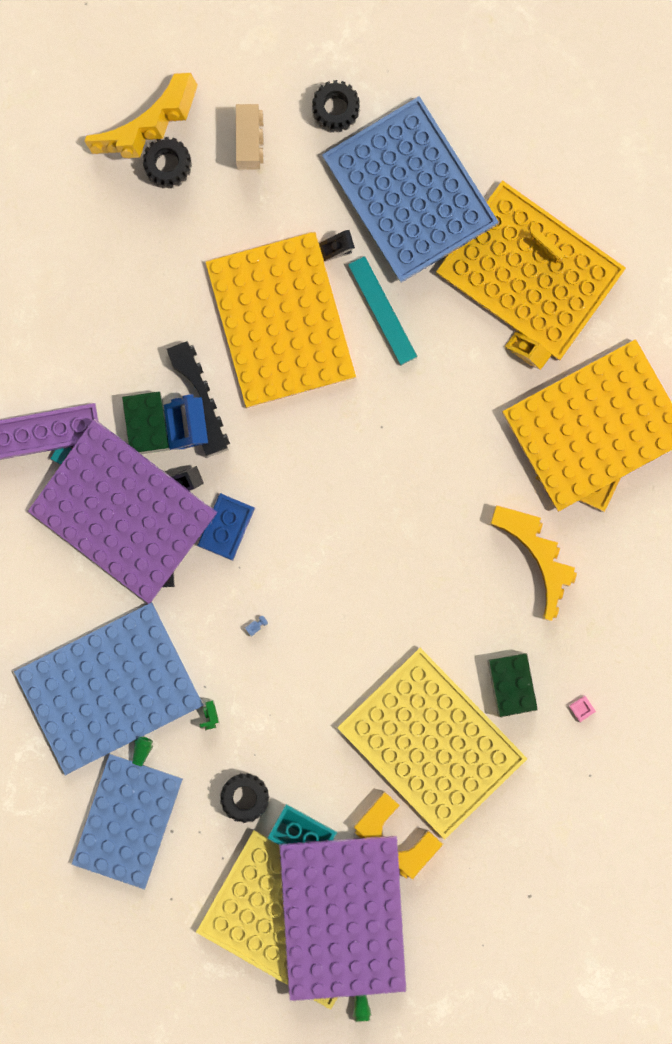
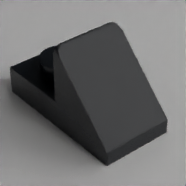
[319,230,355,261]

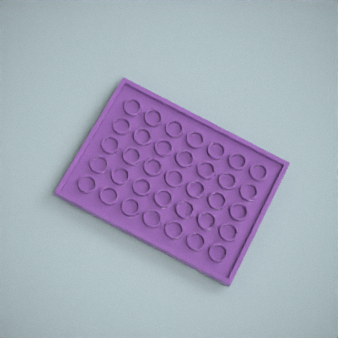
[28,419,218,604]
[280,836,406,1001]

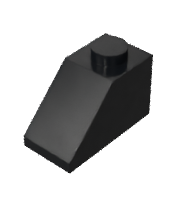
[170,466,204,491]

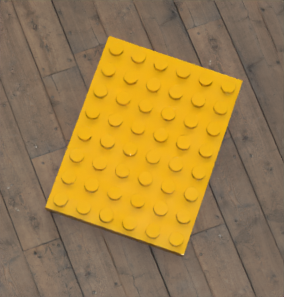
[436,180,626,361]
[206,232,356,408]
[502,339,672,512]

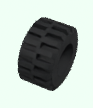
[312,80,360,132]
[143,137,192,189]
[220,773,269,823]

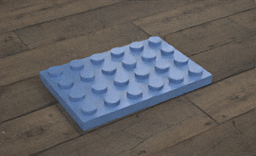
[72,754,183,890]

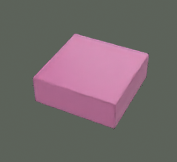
[569,696,596,722]

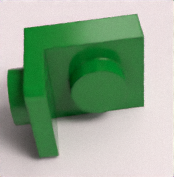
[199,700,220,730]

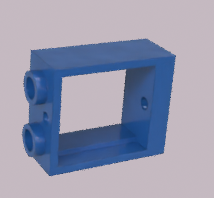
[164,394,208,450]

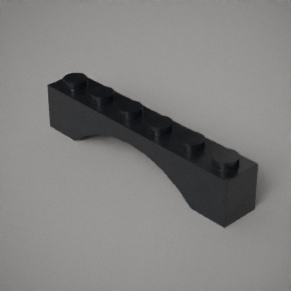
[166,341,230,458]

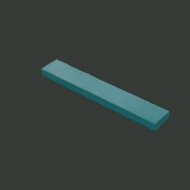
[348,256,418,366]

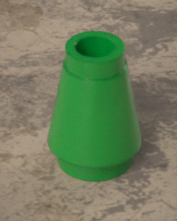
[132,736,153,766]
[353,995,372,1022]

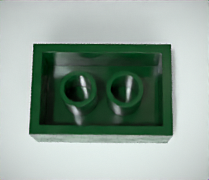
[122,391,170,454]
[487,653,538,717]

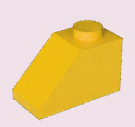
[505,332,551,370]

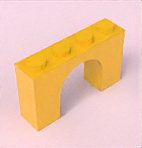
[354,792,443,880]

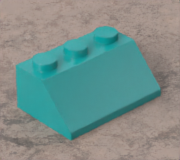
[268,804,337,845]

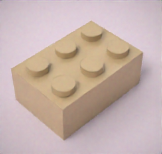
[236,104,264,170]

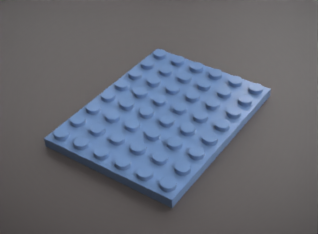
[322,96,499,283]
[14,602,204,775]

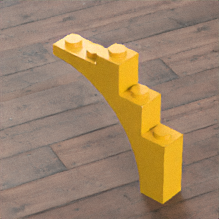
[84,73,198,158]
[490,505,577,621]

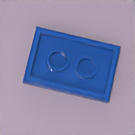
[198,493,255,561]

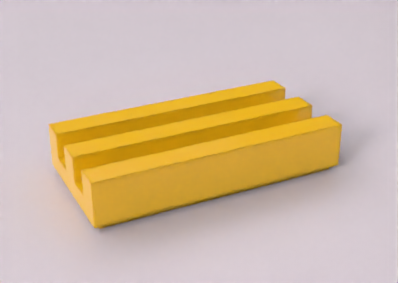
[531,230,565,263]

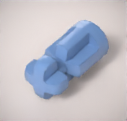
[245,616,268,637]

